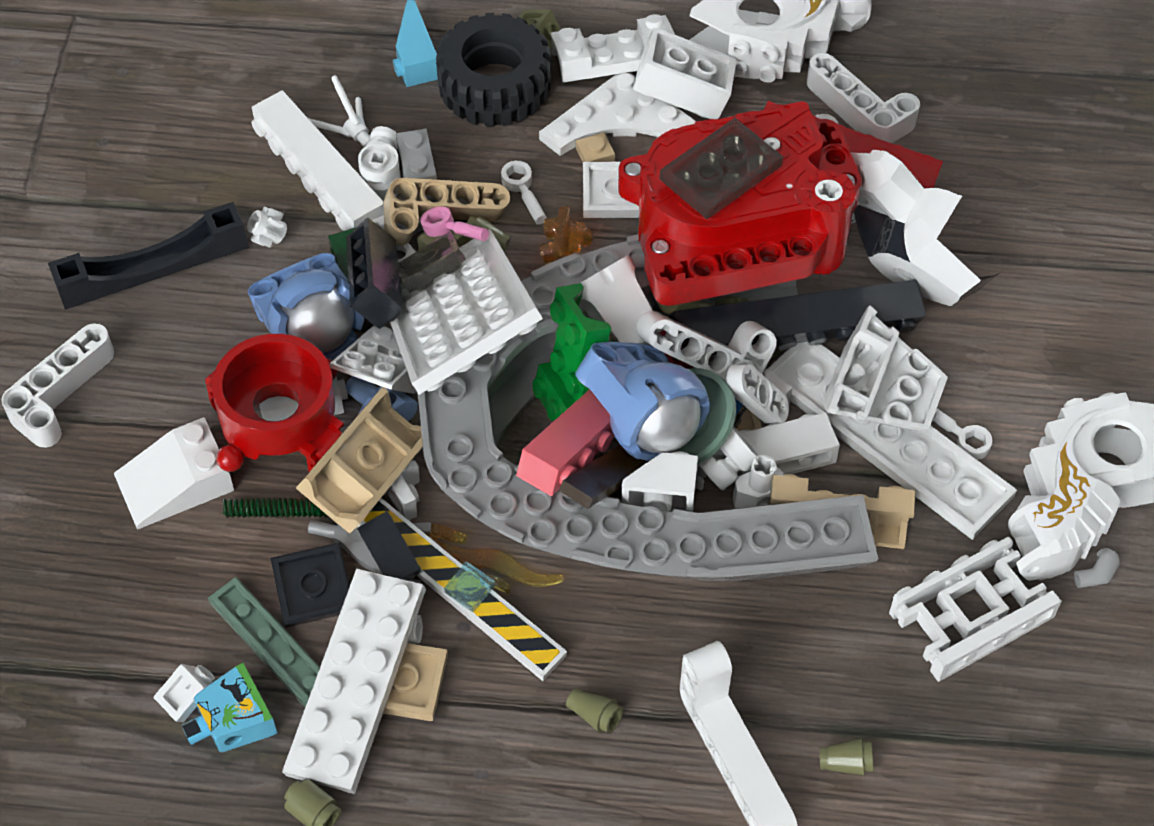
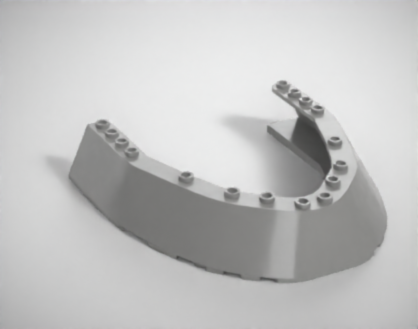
[418,234,878,581]

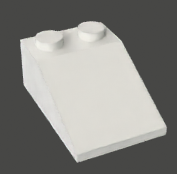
[114,417,234,530]

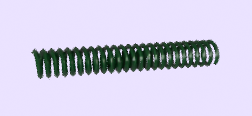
[222,497,328,518]

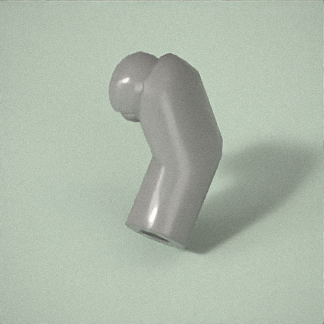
[1074,548,1120,588]

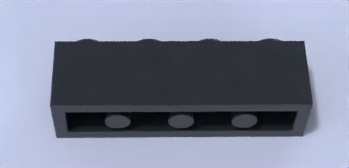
[346,217,403,329]

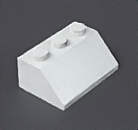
[633,27,737,120]
[622,451,698,512]

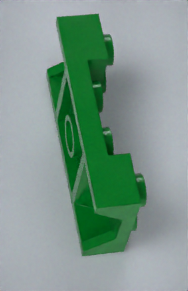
[532,283,612,421]

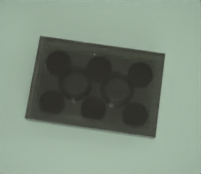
[659,118,783,219]

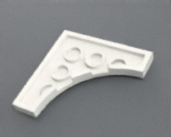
[539,72,696,156]

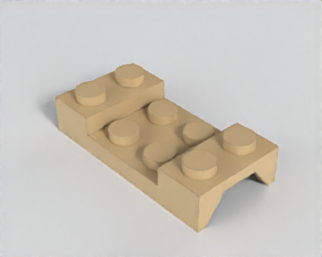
[296,387,423,534]
[769,474,915,549]

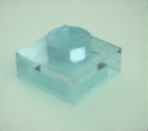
[444,561,495,612]

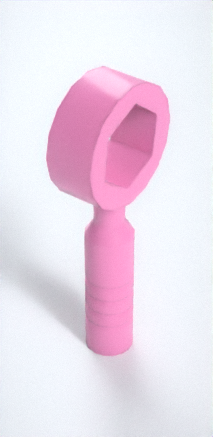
[420,207,489,241]

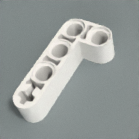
[807,53,920,143]
[636,311,776,382]
[1,324,114,448]

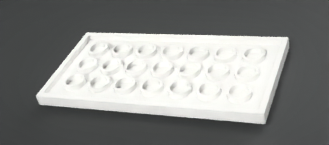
[390,229,543,395]

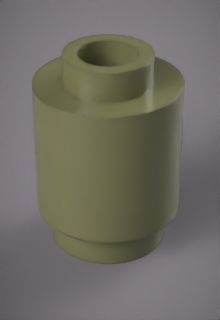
[284,779,342,826]

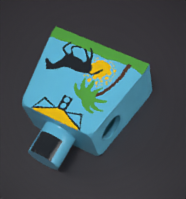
[181,663,277,752]

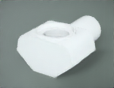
[733,455,785,509]

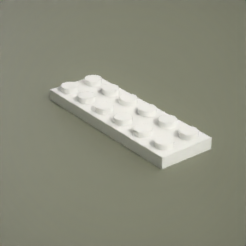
[282,569,426,794]

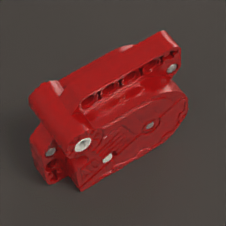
[618,101,862,306]

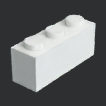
[737,412,840,476]

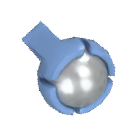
[248,253,364,360]
[575,342,710,461]

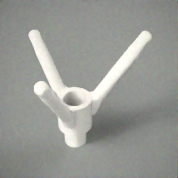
[308,75,370,147]

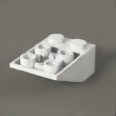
[330,326,416,394]

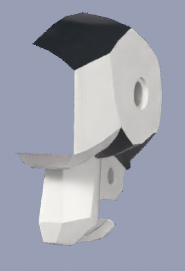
[851,150,1004,306]

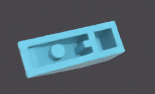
[393,0,438,87]

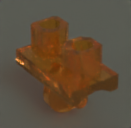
[539,206,593,264]

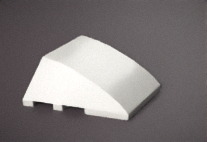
[823,305,948,432]

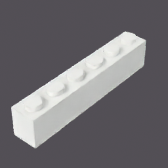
[252,90,384,231]

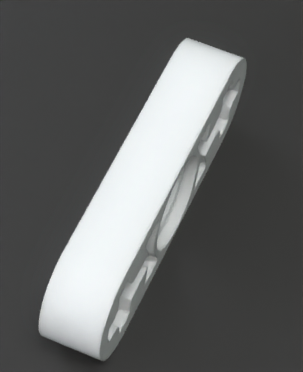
[726,364,789,424]

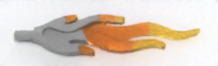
[308,520,564,594]

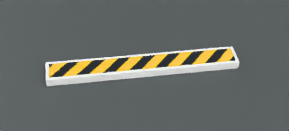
[358,498,567,681]

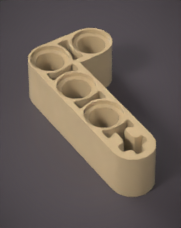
[383,178,510,246]

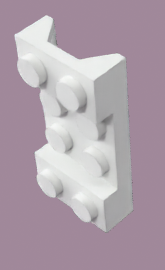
[551,14,675,82]

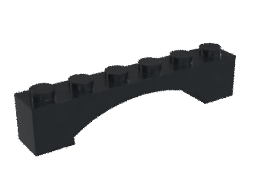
[48,202,249,310]

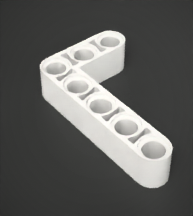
[680,641,798,826]

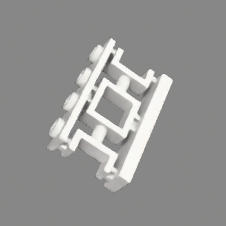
[889,537,1061,682]

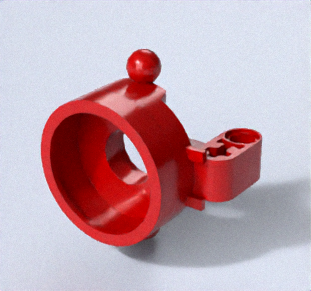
[205,333,344,472]

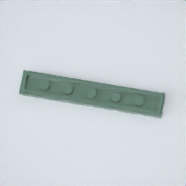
[208,577,320,708]

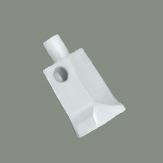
[580,255,663,345]

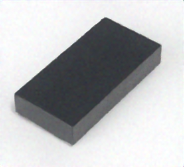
[357,511,422,581]

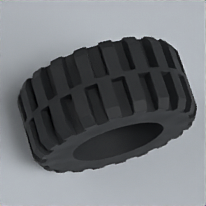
[436,13,551,127]

